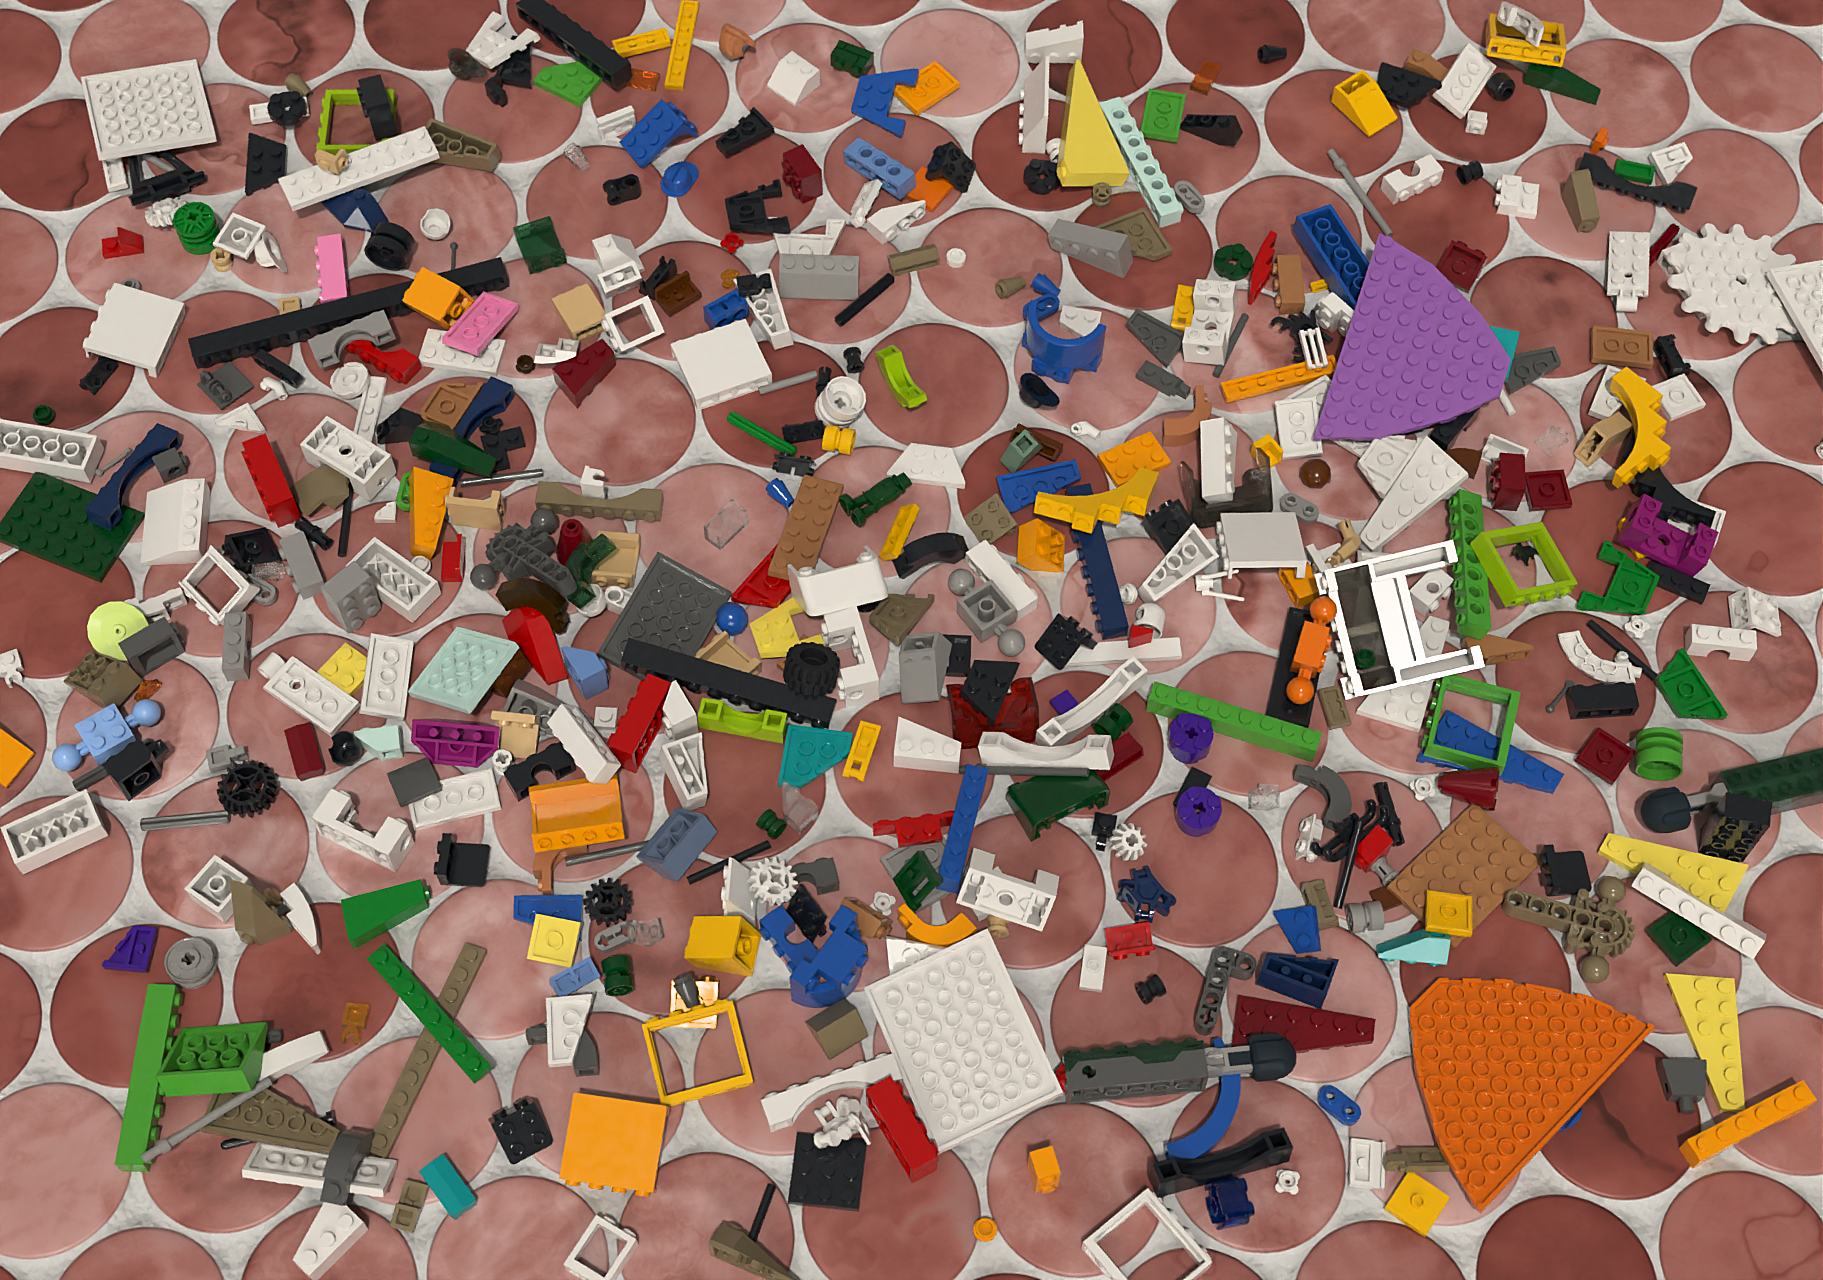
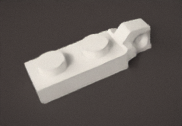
[849,179,882,228]

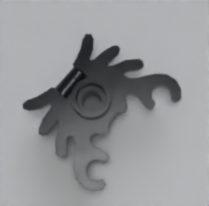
[1271,310,1333,362]

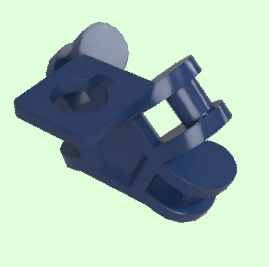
[1116,865,1177,923]

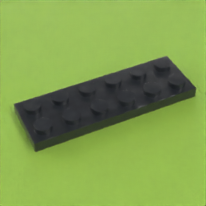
[1266,607,1330,728]

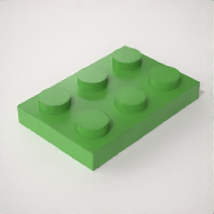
[1140,89,1186,143]

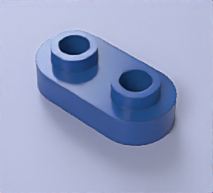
[1023,294,1060,321]
[1317,1086,1361,1126]

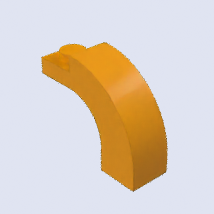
[897,903,977,947]

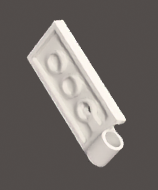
[1607,231,1650,312]
[257,652,360,737]

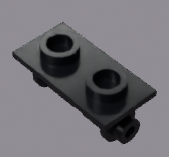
[79,356,119,395]
[781,419,824,444]
[772,452,816,477]

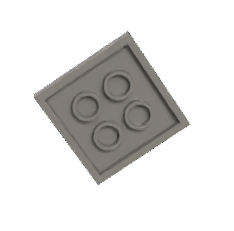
[880,834,966,914]

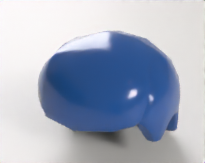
[716,602,748,636]

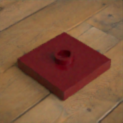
[1525,469,1573,511]
[1575,727,1636,785]

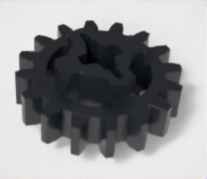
[583,878,633,927]

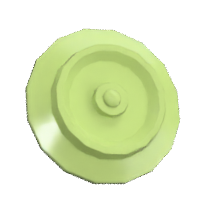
[87,601,149,661]

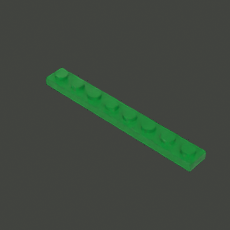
[367,943,493,1084]

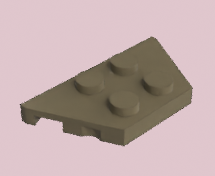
[869,594,935,645]

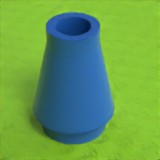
[1031,273,1061,296]
[765,478,795,509]

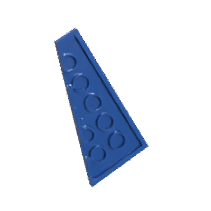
[1416,710,1564,794]

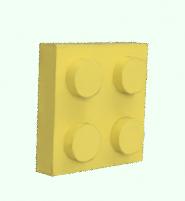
[317,642,367,697]
[527,914,582,967]

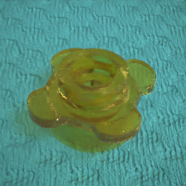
[720,269,740,288]

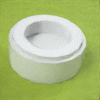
[946,248,966,268]

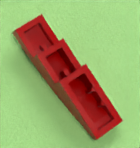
[1248,230,1277,305]

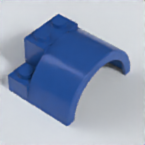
[1022,300,1106,385]
[789,905,869,1008]

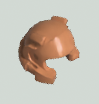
[719,23,756,60]

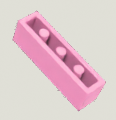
[314,233,349,304]

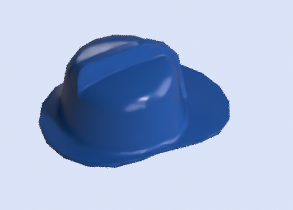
[661,161,699,197]

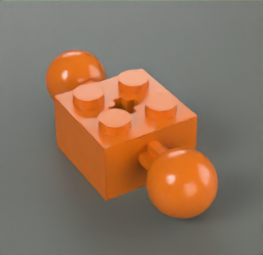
[1286,596,1337,704]

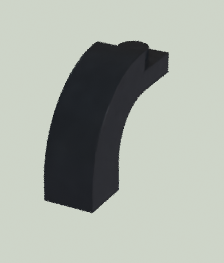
[892,532,969,579]

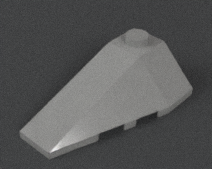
[503,679,594,736]

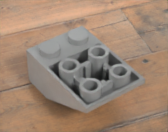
[899,631,952,704]

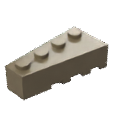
[425,118,502,172]

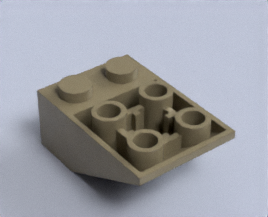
[63,650,142,708]

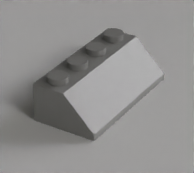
[779,253,860,301]

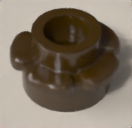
[516,355,536,374]

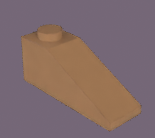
[1404,49,1448,89]
[1461,634,1534,666]

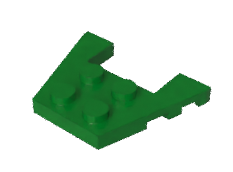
[1576,540,1660,615]

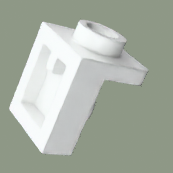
[1465,110,1488,135]

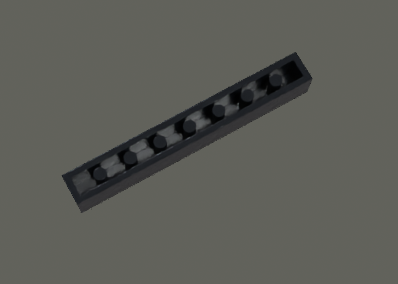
[516,0,632,88]

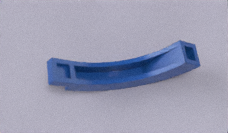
[1164,1038,1241,1159]

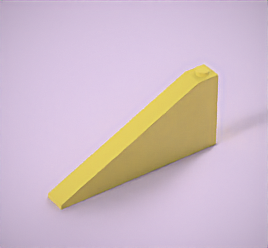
[1056,59,1130,186]

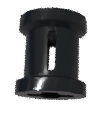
[843,347,865,374]

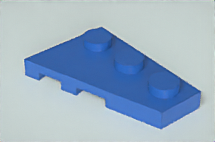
[513,895,583,941]

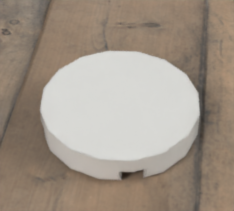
[330,362,371,399]

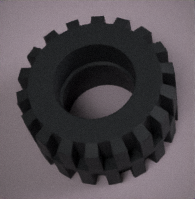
[783,642,840,696]

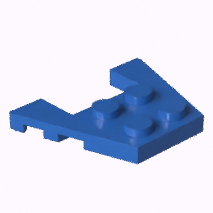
[851,68,920,138]

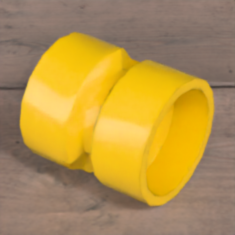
[822,424,856,455]

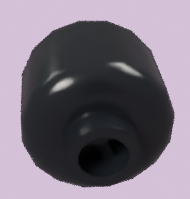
[1487,72,1515,101]

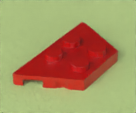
[731,544,791,608]

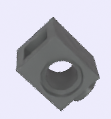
[152,447,188,483]

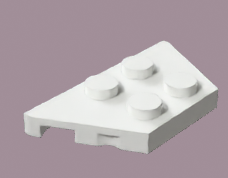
[1357,435,1424,499]
[887,443,965,489]

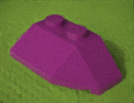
[411,718,500,768]

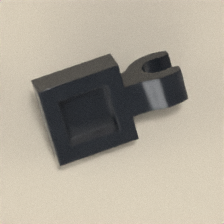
[736,273,772,297]
[1092,812,1117,852]

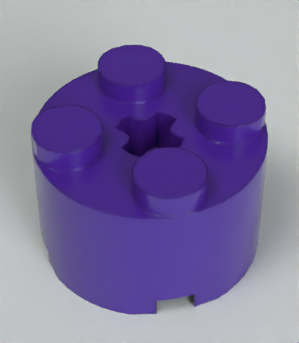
[1167,713,1213,764]
[1175,786,1222,837]

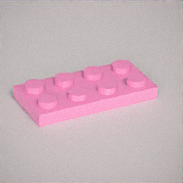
[442,292,519,356]

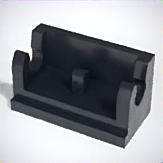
[639,256,677,301]
[1653,334,1691,379]

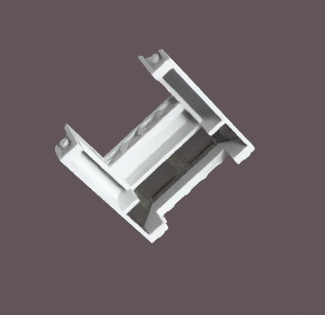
[1315,540,1485,699]

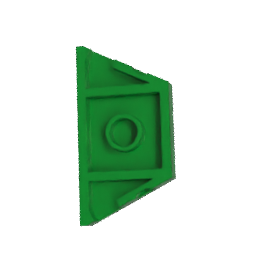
[1655,648,1728,720]

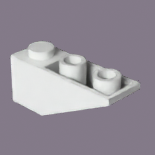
[867,200,926,245]

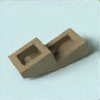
[389,1179,430,1233]

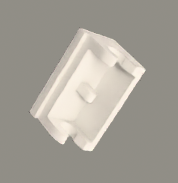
[1480,434,1529,467]
[580,465,608,499]

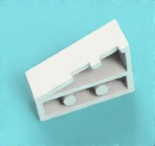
[893,716,961,773]

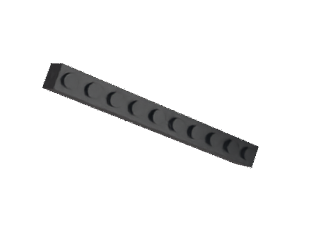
[621,638,837,729]

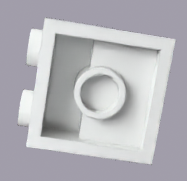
[1494,174,1539,219]
[1316,292,1354,337]

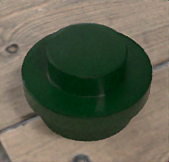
[33,405,54,425]
[1354,649,1376,668]

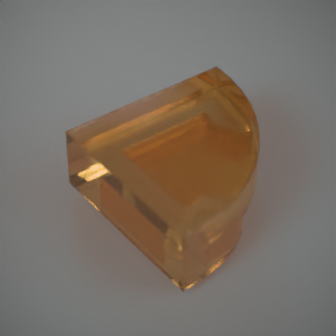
[134,679,162,702]

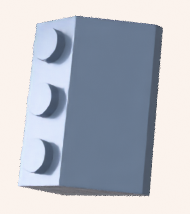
[636,807,717,882]

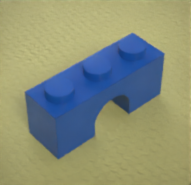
[759,905,818,974]

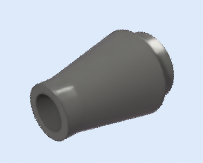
[673,972,700,1009]

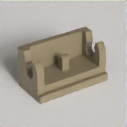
[1300,879,1340,931]

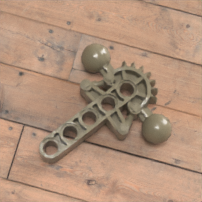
[1502,876,1635,984]

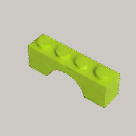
[697,697,788,744]

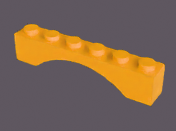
[1679,1080,1817,1169]

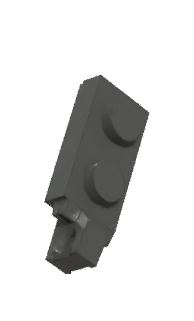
[1135,360,1191,400]

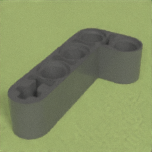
[1194,947,1257,1036]

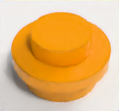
[973,1217,997,1242]

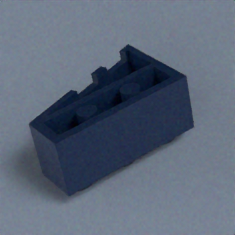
[1256,953,1339,1009]

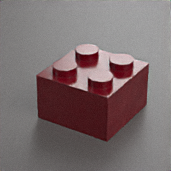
[781,144,823,204]
[1488,453,1526,511]

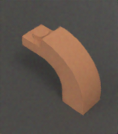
[1162,385,1212,447]
[532,845,588,895]

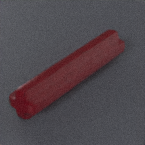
[1649,224,1680,266]

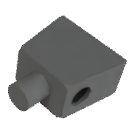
[1656,1059,1707,1114]

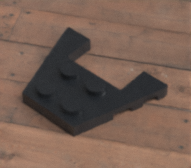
[725,179,790,234]

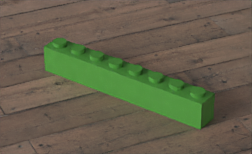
[1146,681,1322,762]
[115,984,183,1172]

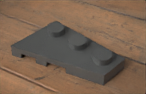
[1126,309,1184,368]

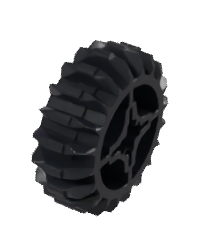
[217,759,278,818]

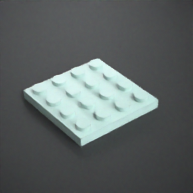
[407,627,519,714]

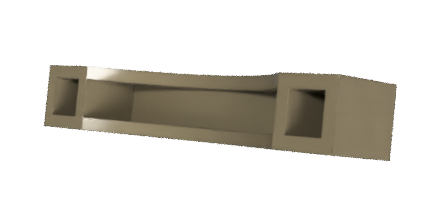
[535,481,664,522]

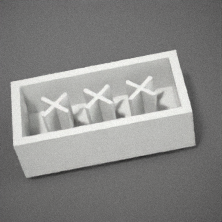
[346,537,441,623]
[0,789,108,874]

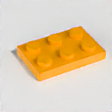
[894,61,960,116]
[1097,431,1171,488]

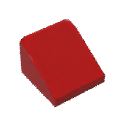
[1128,625,1154,648]

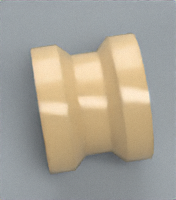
[210,248,234,272]
[987,914,1010,938]

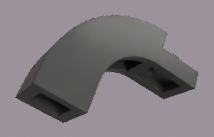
[1293,764,1352,833]
[526,1025,599,1077]
[320,1129,374,1206]

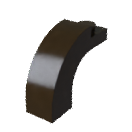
[495,578,570,634]

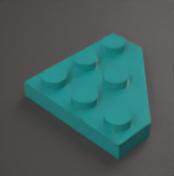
[778,724,853,789]

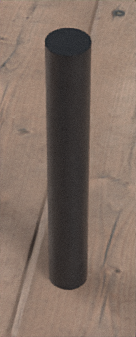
[748,1184,776,1243]

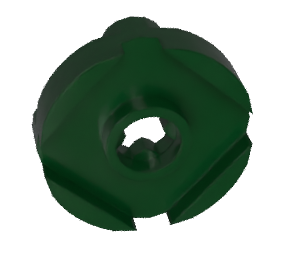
[1213,243,1253,281]

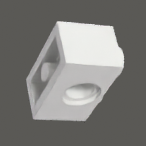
[597,260,642,299]
[1409,568,1454,616]

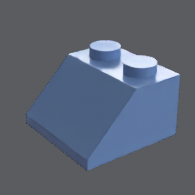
[561,646,610,700]

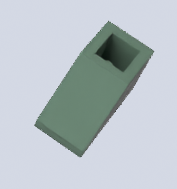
[1000,429,1043,473]

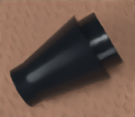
[1258,45,1287,64]

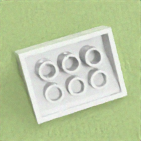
[1019,56,1049,153]
[140,478,211,566]

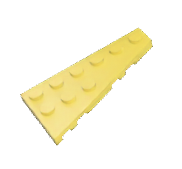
[1597,833,1749,912]
[1663,973,1745,1113]

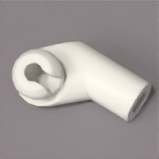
[1071,421,1102,440]

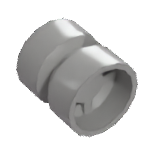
[1346,901,1385,933]

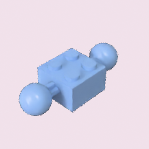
[52,699,161,771]

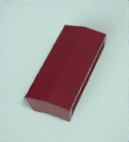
[284,722,324,782]
[1094,732,1144,781]

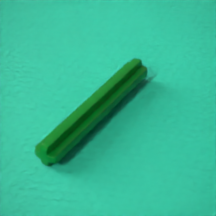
[727,411,797,457]

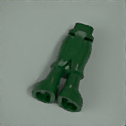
[839,472,912,527]

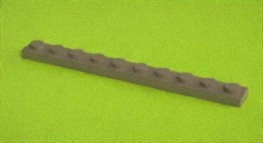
[370,942,487,1159]

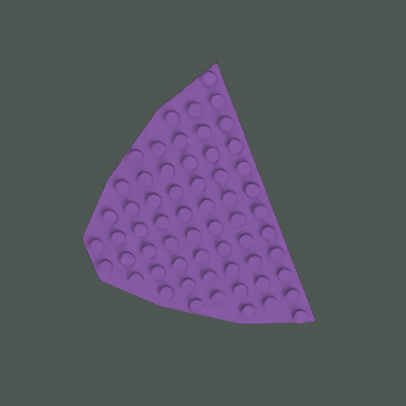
[1313,233,1511,441]

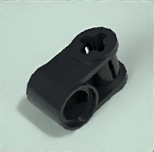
[602,174,642,205]

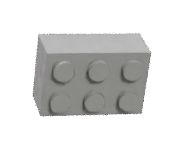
[320,561,382,634]

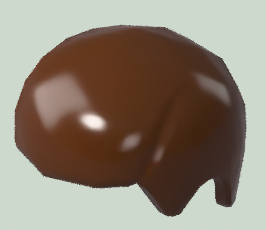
[1300,458,1331,489]

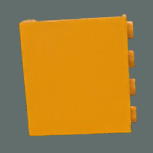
[529,773,625,853]
[559,1093,670,1197]

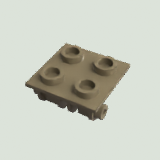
[963,493,1018,545]

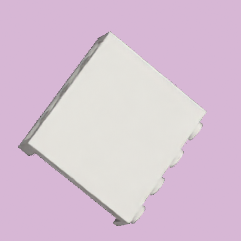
[83,283,186,378]
[671,319,772,411]
[1216,512,1307,579]

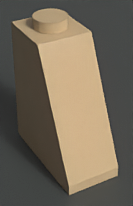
[1573,412,1633,467]

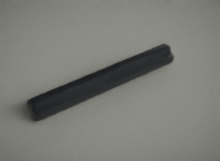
[835,273,895,326]

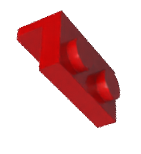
[1103,921,1155,960]

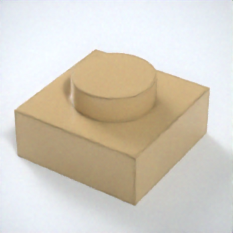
[279,296,301,315]

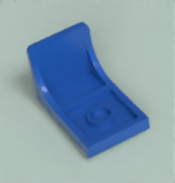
[620,99,699,169]

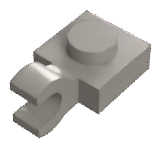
[206,744,249,773]

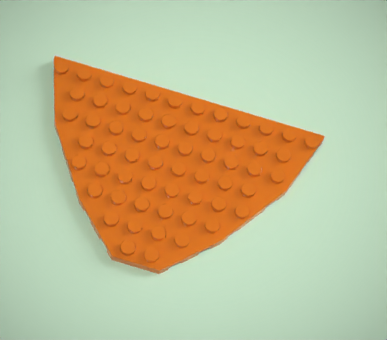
[1409,978,1655,1214]

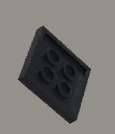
[788,1132,867,1212]

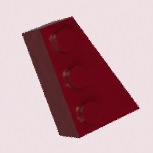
[552,338,616,409]

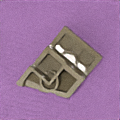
[290,464,350,516]

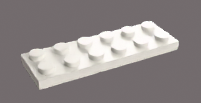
[242,1142,397,1197]

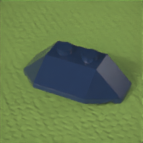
[321,186,389,233]

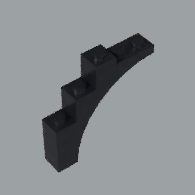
[1620,426,1716,528]

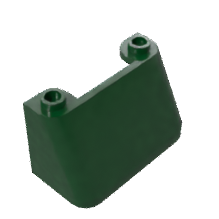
[1006,769,1110,842]

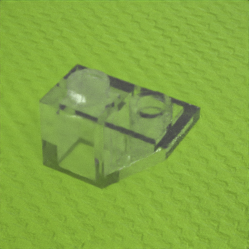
[782,782,818,835]

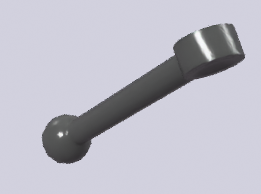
[450,242,458,270]
[1546,680,1574,713]

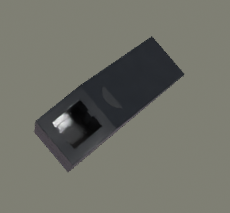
[1180,114,1243,146]

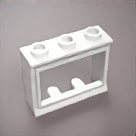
[178,545,261,626]

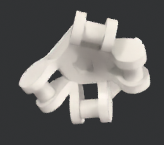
[813,1096,871,1148]

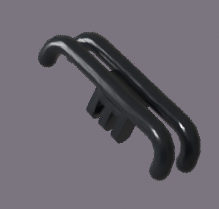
[1310,799,1389,862]

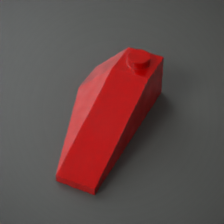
[502,606,568,685]

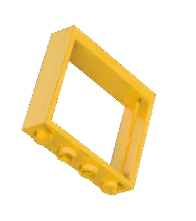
[1485,13,1567,67]
[642,999,753,1107]

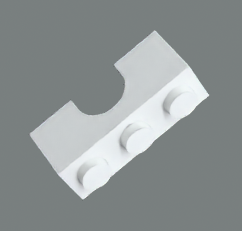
[1380,154,1444,205]
[1685,624,1757,661]

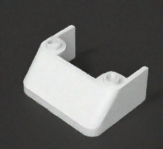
[787,546,888,616]

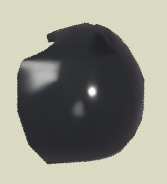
[328,731,362,766]

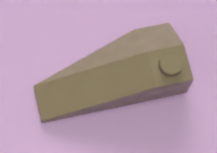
[230,879,293,945]
[708,1224,796,1280]

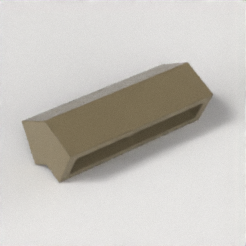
[887,244,940,276]

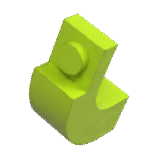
[875,345,927,408]

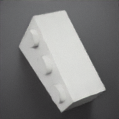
[1025,20,1084,63]
[659,732,708,811]
[293,1202,368,1280]

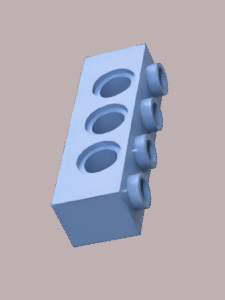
[843,138,916,200]

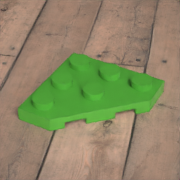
[533,61,603,107]

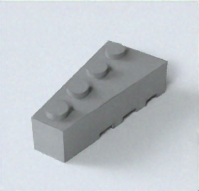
[1048,219,1133,279]

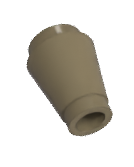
[284,73,313,100]
[995,276,1026,298]

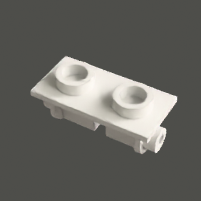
[1295,814,1324,863]

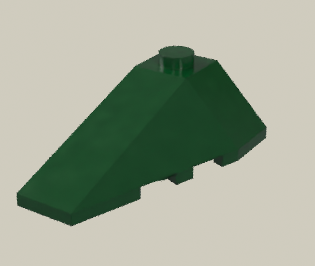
[1523,62,1601,105]
[409,421,497,478]

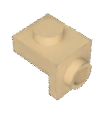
[314,148,348,175]

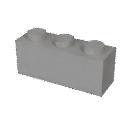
[278,531,324,600]

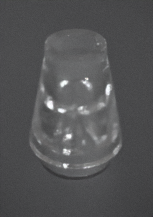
[563,143,590,172]
[252,560,285,581]

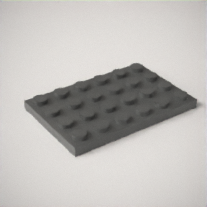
[596,552,732,680]

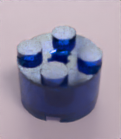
[1205,1177,1255,1230]

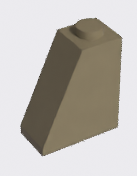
[1561,169,1600,233]

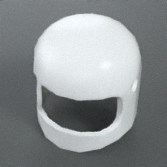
[1133,603,1166,639]

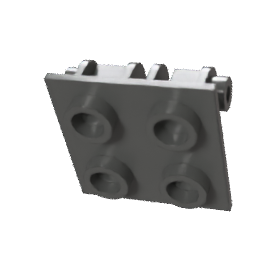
[197,361,254,410]

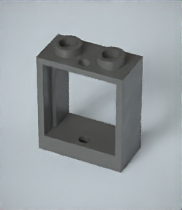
[118,617,185,678]

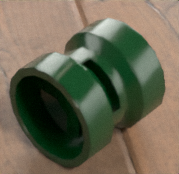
[756,809,787,840]

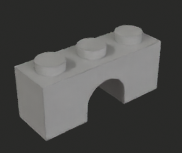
[222,611,252,681]

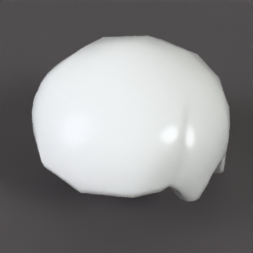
[420,208,451,241]
[576,584,607,617]

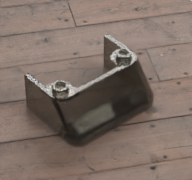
[1180,447,1273,528]

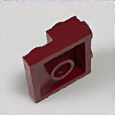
[1437,240,1488,293]

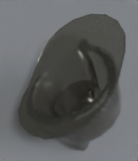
[447,48,487,80]

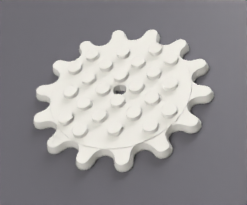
[1666,223,1799,344]

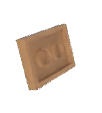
[1591,325,1653,369]

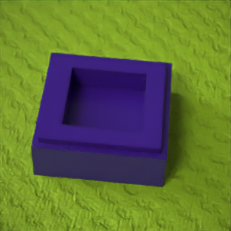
[1049,690,1079,716]

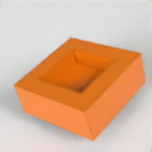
[1590,127,1609,155]

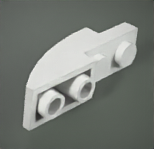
[124,587,188,625]

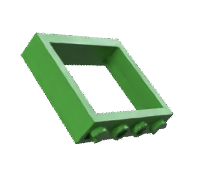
[1421,674,1521,776]

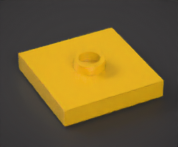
[1425,890,1472,937]
[1384,1173,1450,1237]

